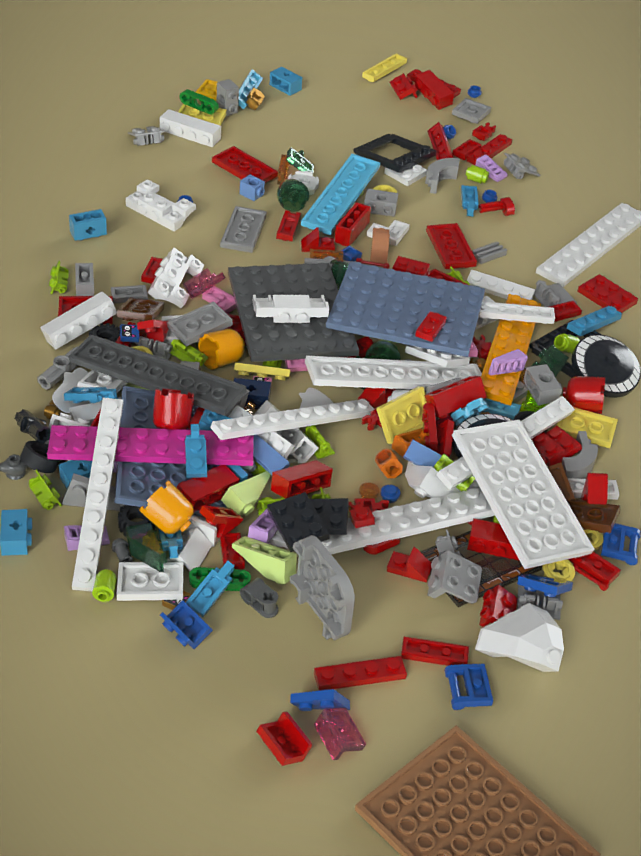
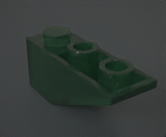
[126,523,167,572]

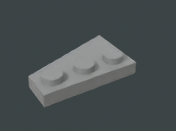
[62,473,124,511]

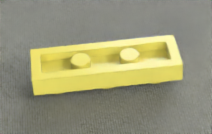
[234,363,291,381]

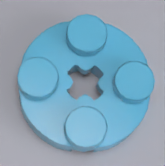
[451,398,489,426]

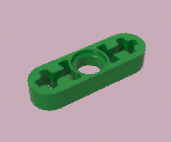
[179,89,219,115]
[189,567,251,591]

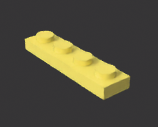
[362,53,407,82]

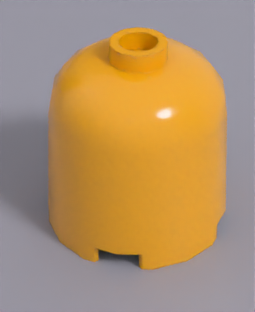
[198,329,245,370]
[139,480,194,534]

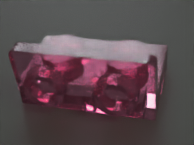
[183,268,226,298]
[314,708,366,760]

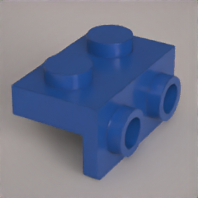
[160,600,213,649]

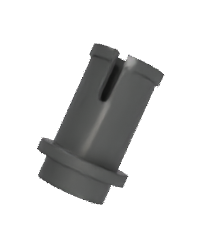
[112,538,133,562]

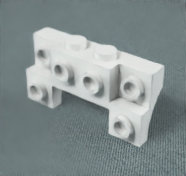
[126,179,196,232]
[148,248,204,308]
[253,295,329,323]

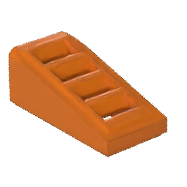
[392,428,427,457]

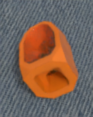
[375,448,403,478]

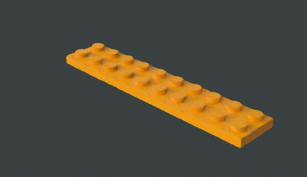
[481,294,541,406]

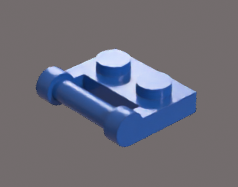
[601,523,641,565]
[444,664,493,710]

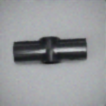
[14,409,51,444]

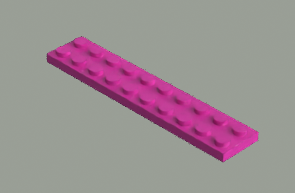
[47,425,254,466]

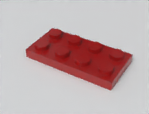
[212,146,278,183]
[426,223,477,269]

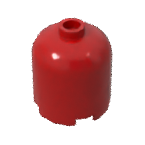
[562,376,605,414]
[153,388,194,430]

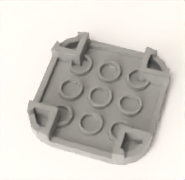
[290,535,355,641]

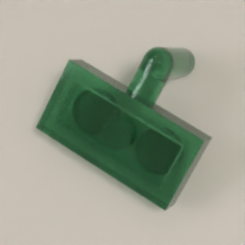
[286,147,314,173]

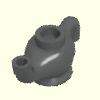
[0,454,28,480]

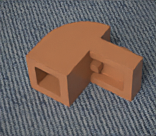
[370,228,390,264]

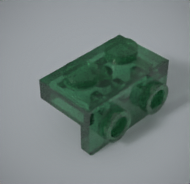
[531,345,569,377]

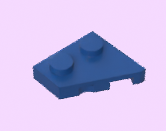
[517,574,573,597]
[290,689,350,711]

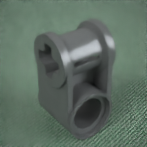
[239,578,278,618]

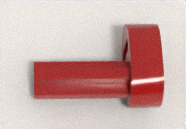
[479,197,515,216]

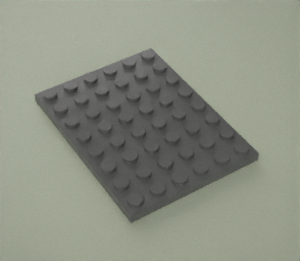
[228,263,359,362]

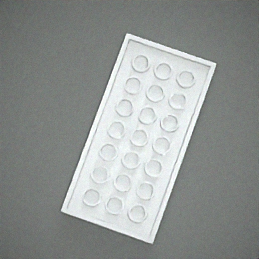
[452,420,595,569]

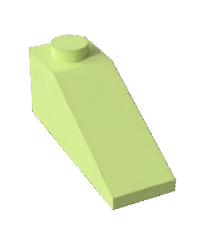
[221,471,271,516]
[232,536,297,584]

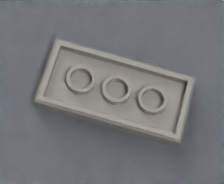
[220,206,267,253]

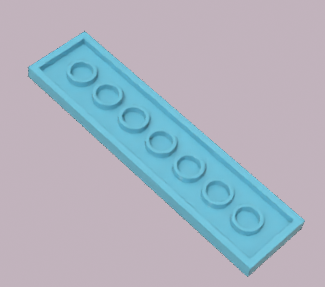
[301,154,380,236]

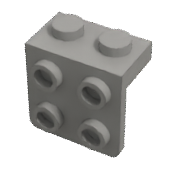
[428,550,482,604]

